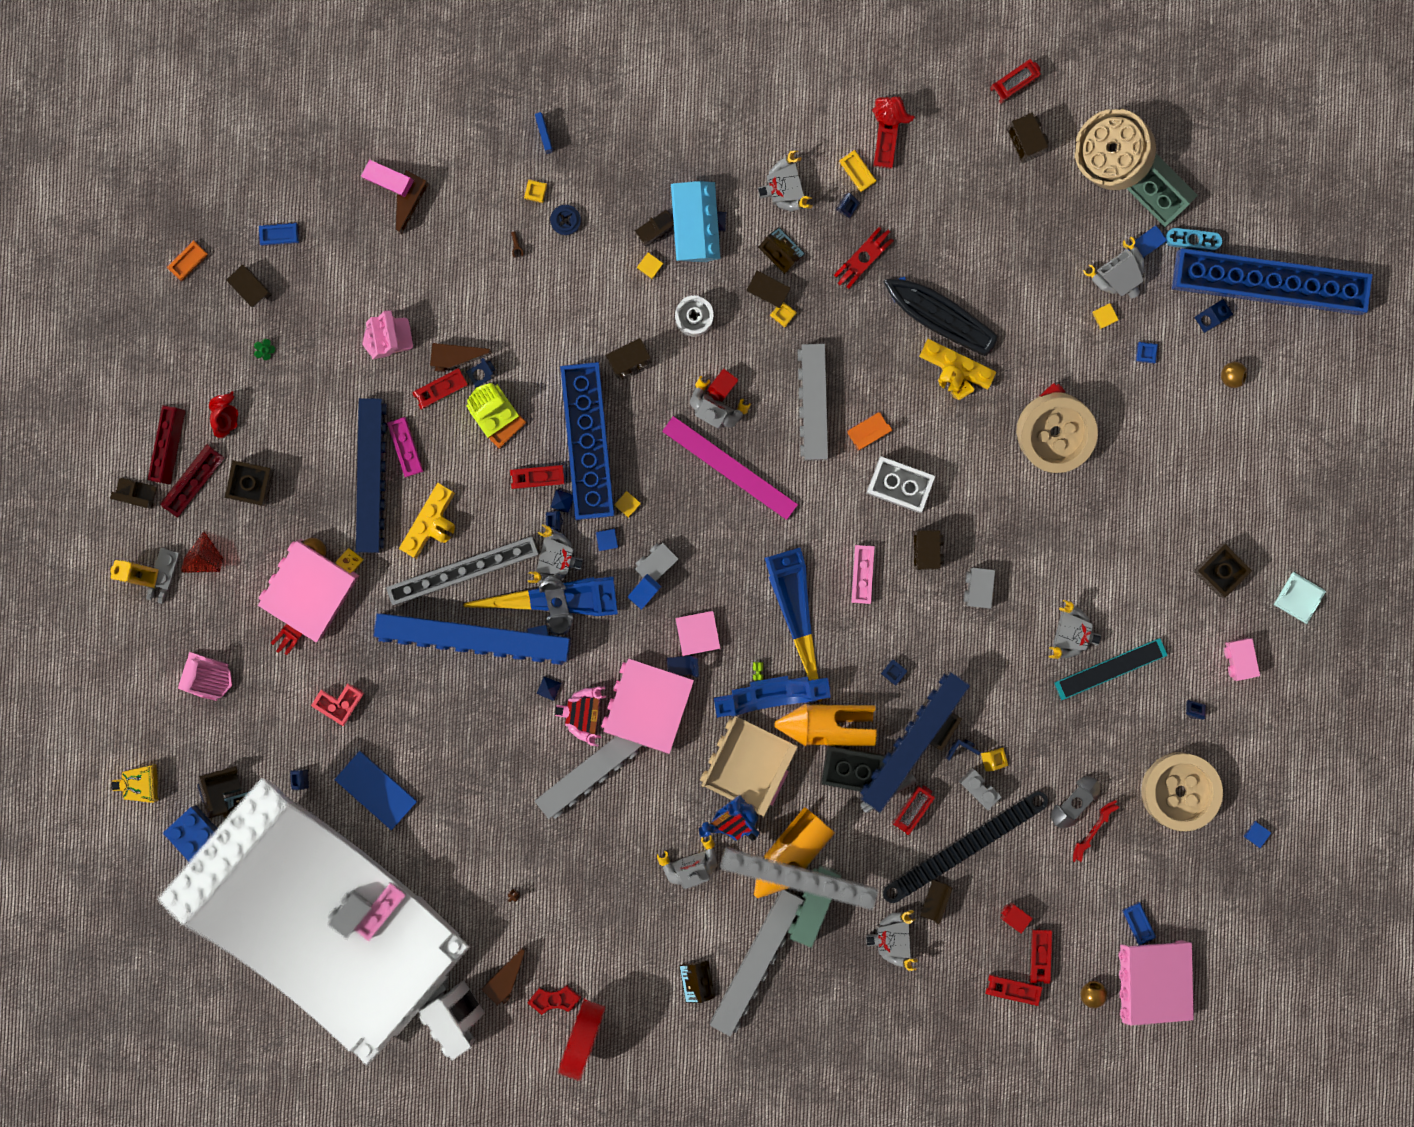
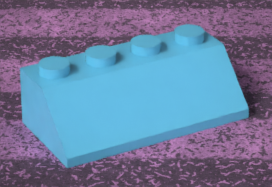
[671,181,721,262]

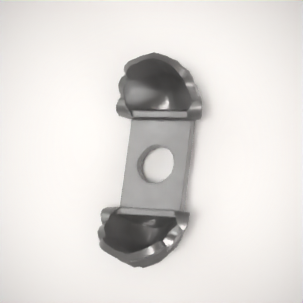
[539,575,573,635]
[1051,776,1100,828]

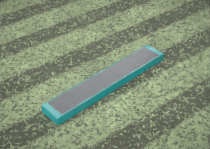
[1053,638,1168,700]

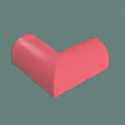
[311,683,364,726]

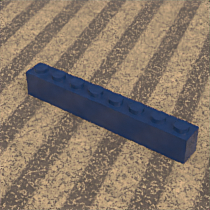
[356,398,387,553]
[860,672,970,813]

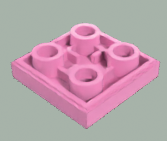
[675,611,720,656]

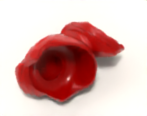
[872,96,915,126]
[208,391,238,438]

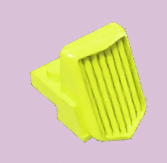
[466,383,519,438]

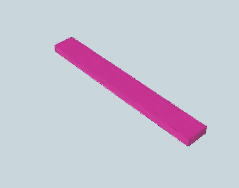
[662,416,798,520]

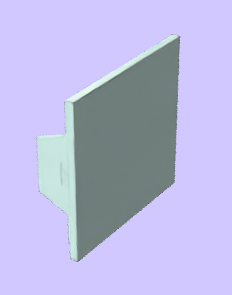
[1273,572,1326,624]

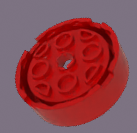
[557,999,606,1081]

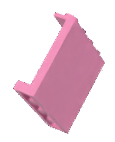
[258,539,359,642]
[601,659,694,754]
[1119,940,1194,1025]

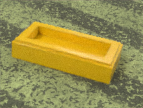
[839,150,876,193]

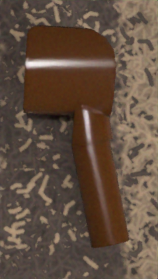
[511,231,524,258]

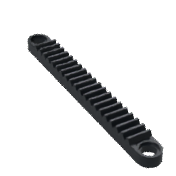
[882,791,1048,903]

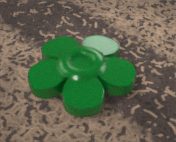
[254,339,275,361]

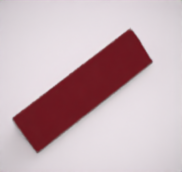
[147,405,185,485]
[160,444,225,518]

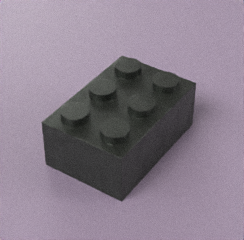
[820,745,885,791]

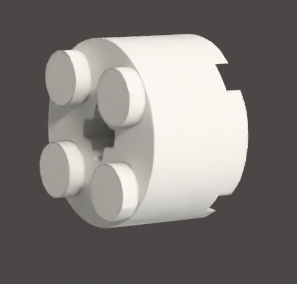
[675,296,714,337]

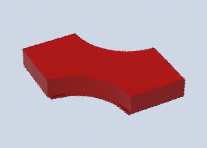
[527,984,581,1015]

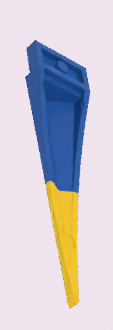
[765,548,822,701]
[463,577,618,616]

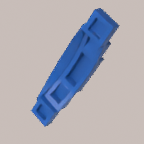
[714,676,831,718]

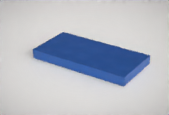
[334,750,417,830]

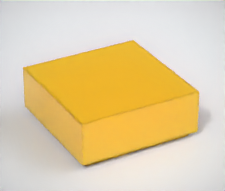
[524,179,547,203]
[637,252,663,279]
[770,302,797,328]
[1092,303,1118,329]
[614,491,641,518]

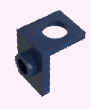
[1194,299,1233,333]
[466,358,496,388]
[667,655,699,677]
[945,738,981,761]

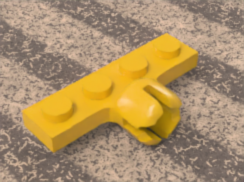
[919,339,996,392]
[399,483,455,559]

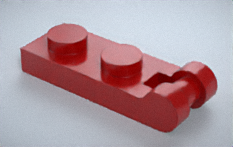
[873,121,898,169]
[412,368,468,410]
[510,465,565,489]
[1030,929,1052,984]
[985,974,1042,1006]

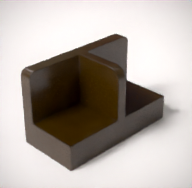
[635,209,674,247]
[226,264,272,308]
[747,271,791,308]
[110,478,157,509]

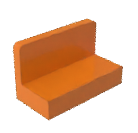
[847,412,892,451]

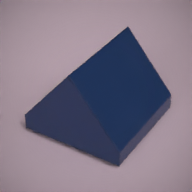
[835,193,860,219]
[290,769,309,790]

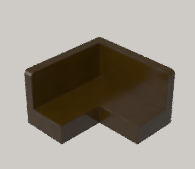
[198,766,242,819]

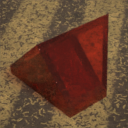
[181,531,223,573]

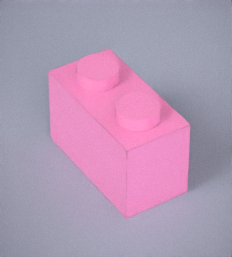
[1224,638,1260,681]

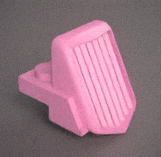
[362,311,413,360]
[178,652,232,701]

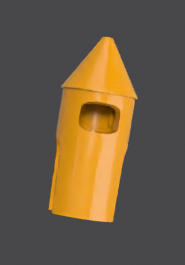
[775,703,876,747]
[754,807,835,898]

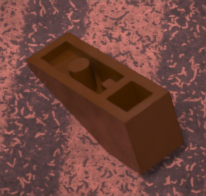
[396,170,429,234]
[430,343,491,372]
[481,946,526,1006]

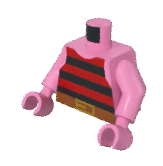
[555,687,606,747]

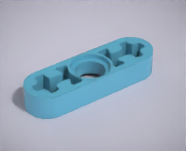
[1165,228,1222,251]

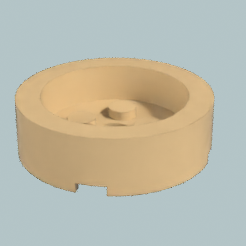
[1074,109,1156,190]
[1016,392,1098,473]
[1141,752,1223,831]

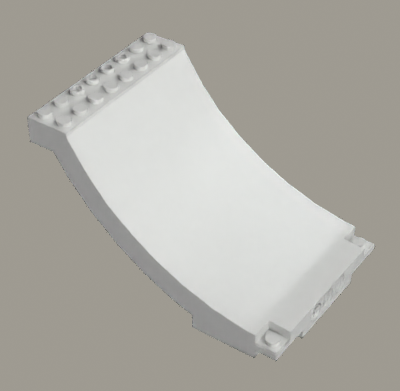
[158,779,470,1065]

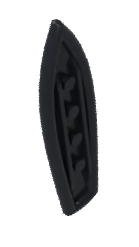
[884,279,998,356]

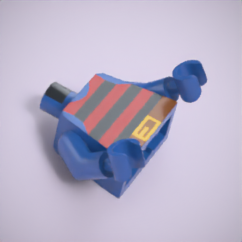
[699,795,760,841]

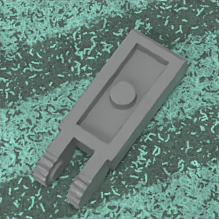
[146,548,180,604]

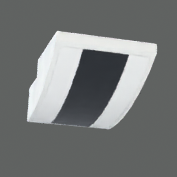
[438,981,485,1036]

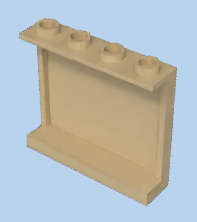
[700,716,798,816]

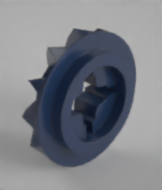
[550,205,581,235]

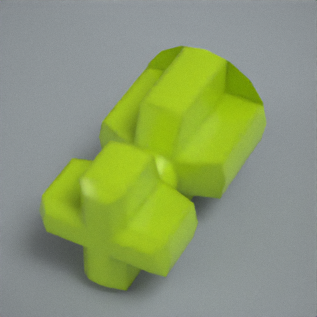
[753,662,763,681]

